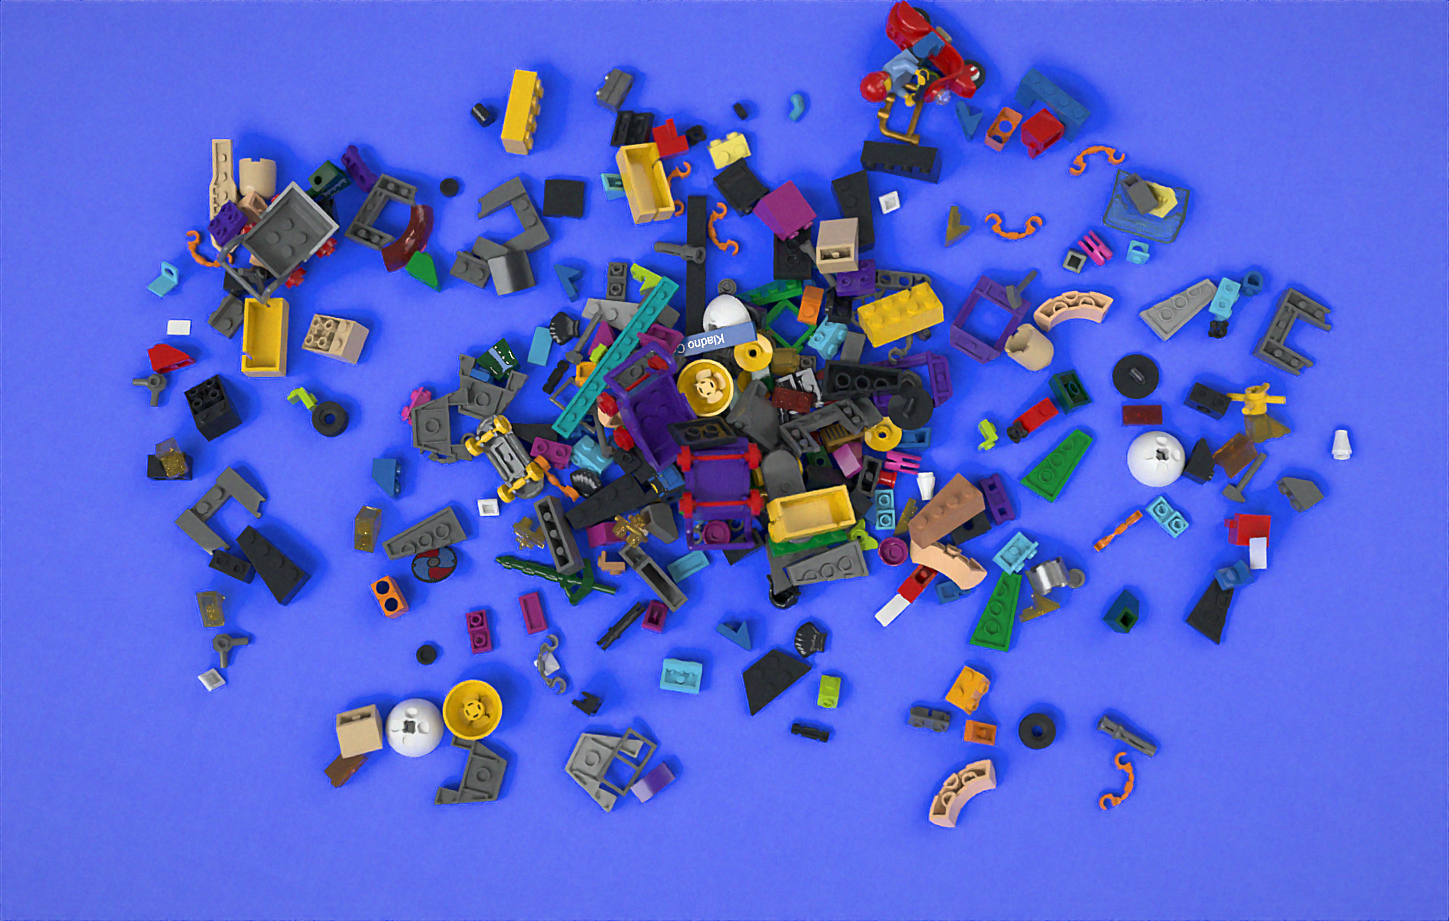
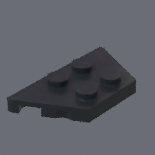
[742,649,812,716]

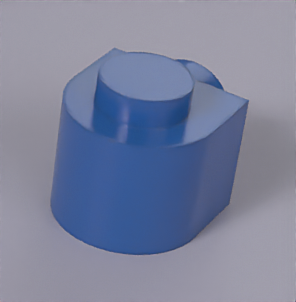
[1238,271,1264,297]

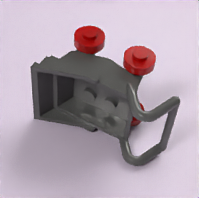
[217,181,340,305]

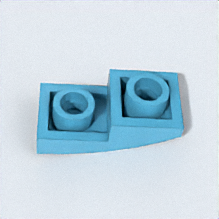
[874,488,895,530]
[1145,496,1189,538]

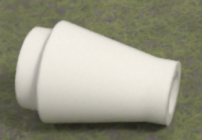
[1332,430,1352,460]
[916,472,935,500]

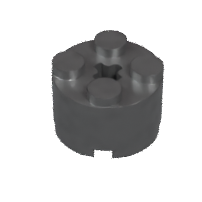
[1024,556,1071,596]

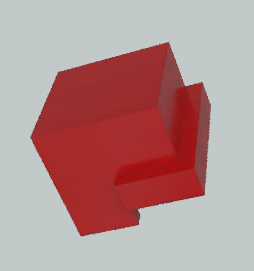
[1021,108,1064,159]
[652,118,689,161]
[1224,513,1271,547]

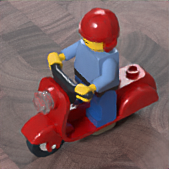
[860,0,986,107]

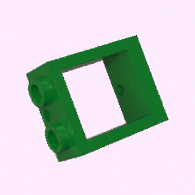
[760,299,818,358]

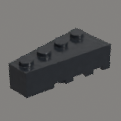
[860,140,942,184]
[830,169,875,254]
[820,359,903,402]
[565,474,652,533]
[236,525,312,606]

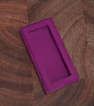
[518,592,548,635]

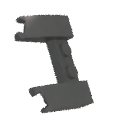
[344,173,418,252]
[478,176,552,255]
[1252,287,1331,376]
[779,399,870,454]
[174,466,267,556]

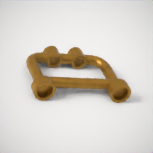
[877,82,925,146]

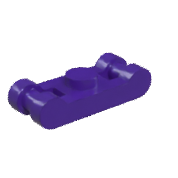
[341,144,378,193]
[978,473,1015,526]

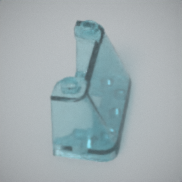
[1102,169,1190,244]

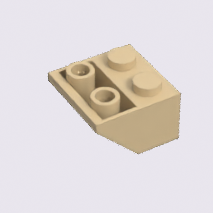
[336,704,382,759]

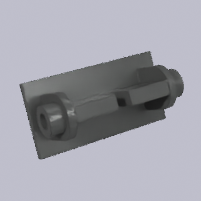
[907,706,950,733]

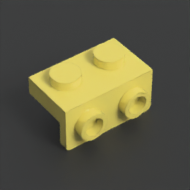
[706,131,751,169]
[1145,181,1178,218]

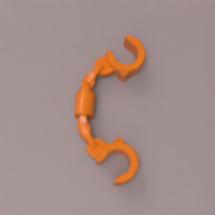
[1069,145,1125,176]
[666,162,691,217]
[708,203,739,257]
[984,213,1042,240]
[186,230,234,268]
[533,455,580,502]
[1093,510,1143,552]
[1098,752,1134,810]

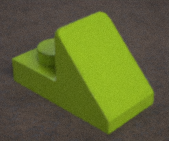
[630,263,662,296]

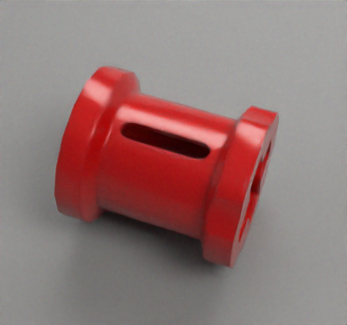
[877,469,897,489]

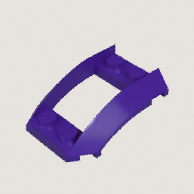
[950,274,1032,364]
[868,351,953,417]

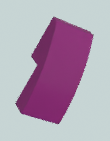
[466,610,493,655]

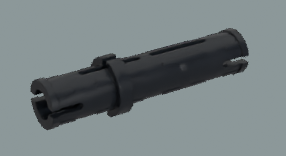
[596,601,646,651]

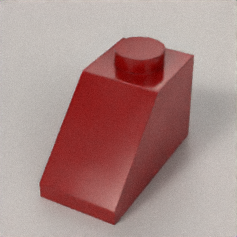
[148,343,196,374]
[1012,397,1059,435]
[897,564,939,604]

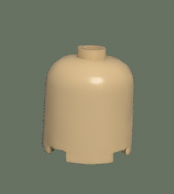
[239,158,277,201]
[1004,324,1054,371]

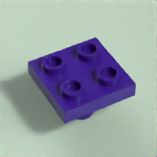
[207,199,248,247]
[836,259,876,296]

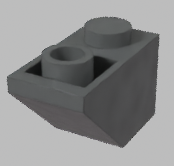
[1119,172,1159,215]
[1276,477,1324,514]
[640,503,679,544]

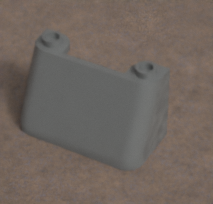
[725,379,804,458]

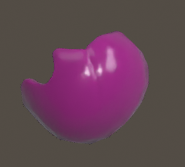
[702,520,732,544]
[878,537,909,567]

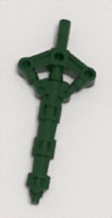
[495,555,617,606]

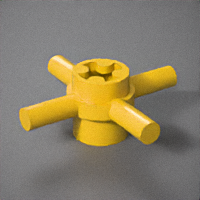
[1227,382,1286,415]

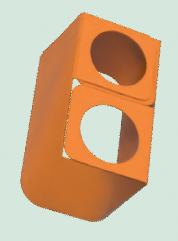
[984,107,1022,152]
[370,575,409,619]

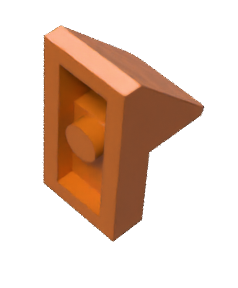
[797,285,824,326]
[964,720,997,746]

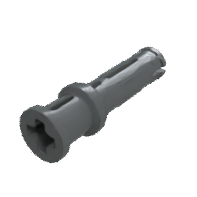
[654,241,706,264]
[1096,714,1157,758]

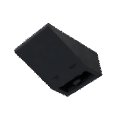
[184,374,242,442]

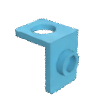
[1126,240,1150,265]
[147,261,179,297]

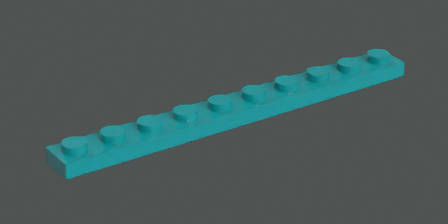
[551,276,680,440]

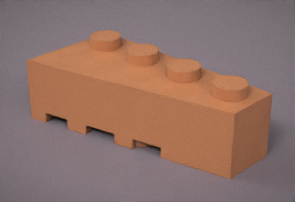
[908,473,985,550]

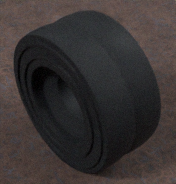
[312,401,349,437]
[1018,713,1056,750]

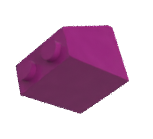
[752,179,817,241]

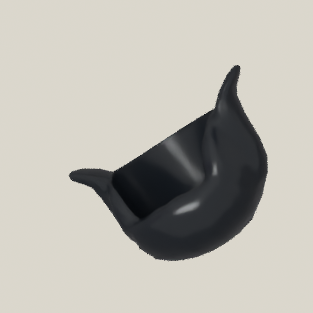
[766,574,801,610]

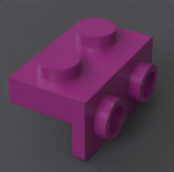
[636,323,684,355]
[530,437,572,470]

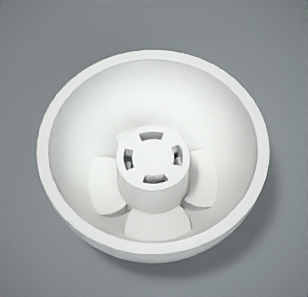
[703,295,751,349]
[1127,431,1186,487]
[385,698,444,757]

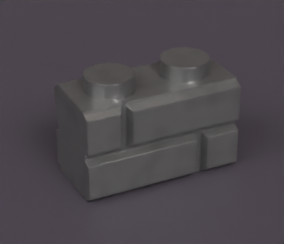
[596,68,634,114]

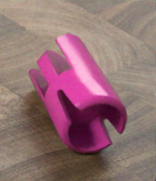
[1077,230,1113,266]
[884,450,922,476]

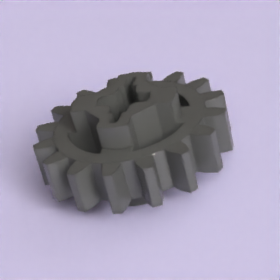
[703,347,742,378]

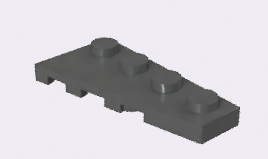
[382,506,468,561]
[786,539,869,586]

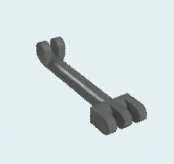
[799,239,837,296]
[587,401,618,459]

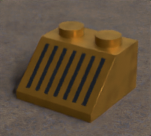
[819,423,865,454]

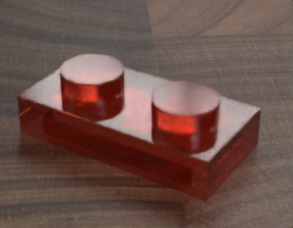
[771,386,813,414]
[1121,405,1163,426]

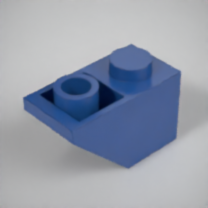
[372,458,402,500]

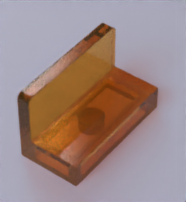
[1212,432,1258,479]
[324,753,368,788]

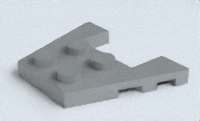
[564,733,644,813]

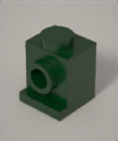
[805,446,833,469]

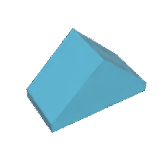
[601,173,627,201]

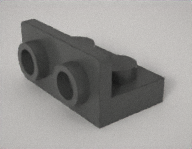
[449,250,491,290]
[207,293,245,340]

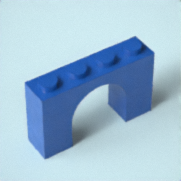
[1014,67,1091,144]

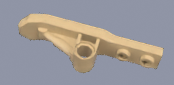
[209,139,241,253]

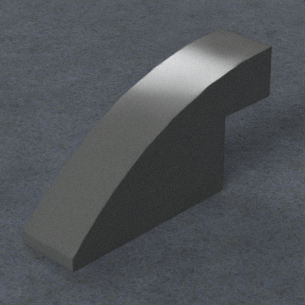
[617,539,688,612]

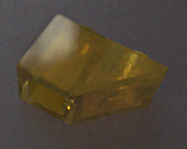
[771,348,800,377]
[1244,413,1291,443]
[354,505,382,553]

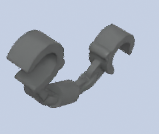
[888,334,913,365]
[420,433,476,464]
[693,519,744,545]
[536,634,566,694]

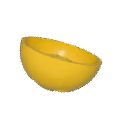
[677,359,734,417]
[443,680,502,740]

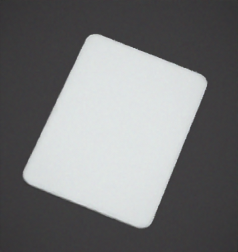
[167,320,191,335]

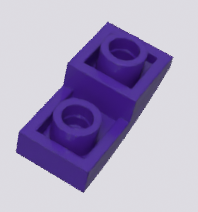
[630,761,676,804]

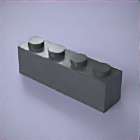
[533,495,585,576]

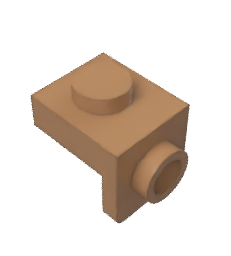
[598,551,626,576]

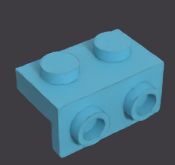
[1209,277,1241,322]
[808,314,849,360]
[570,435,613,477]
[993,532,1039,575]
[659,658,703,694]

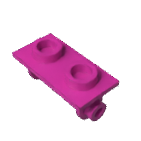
[400,387,432,426]

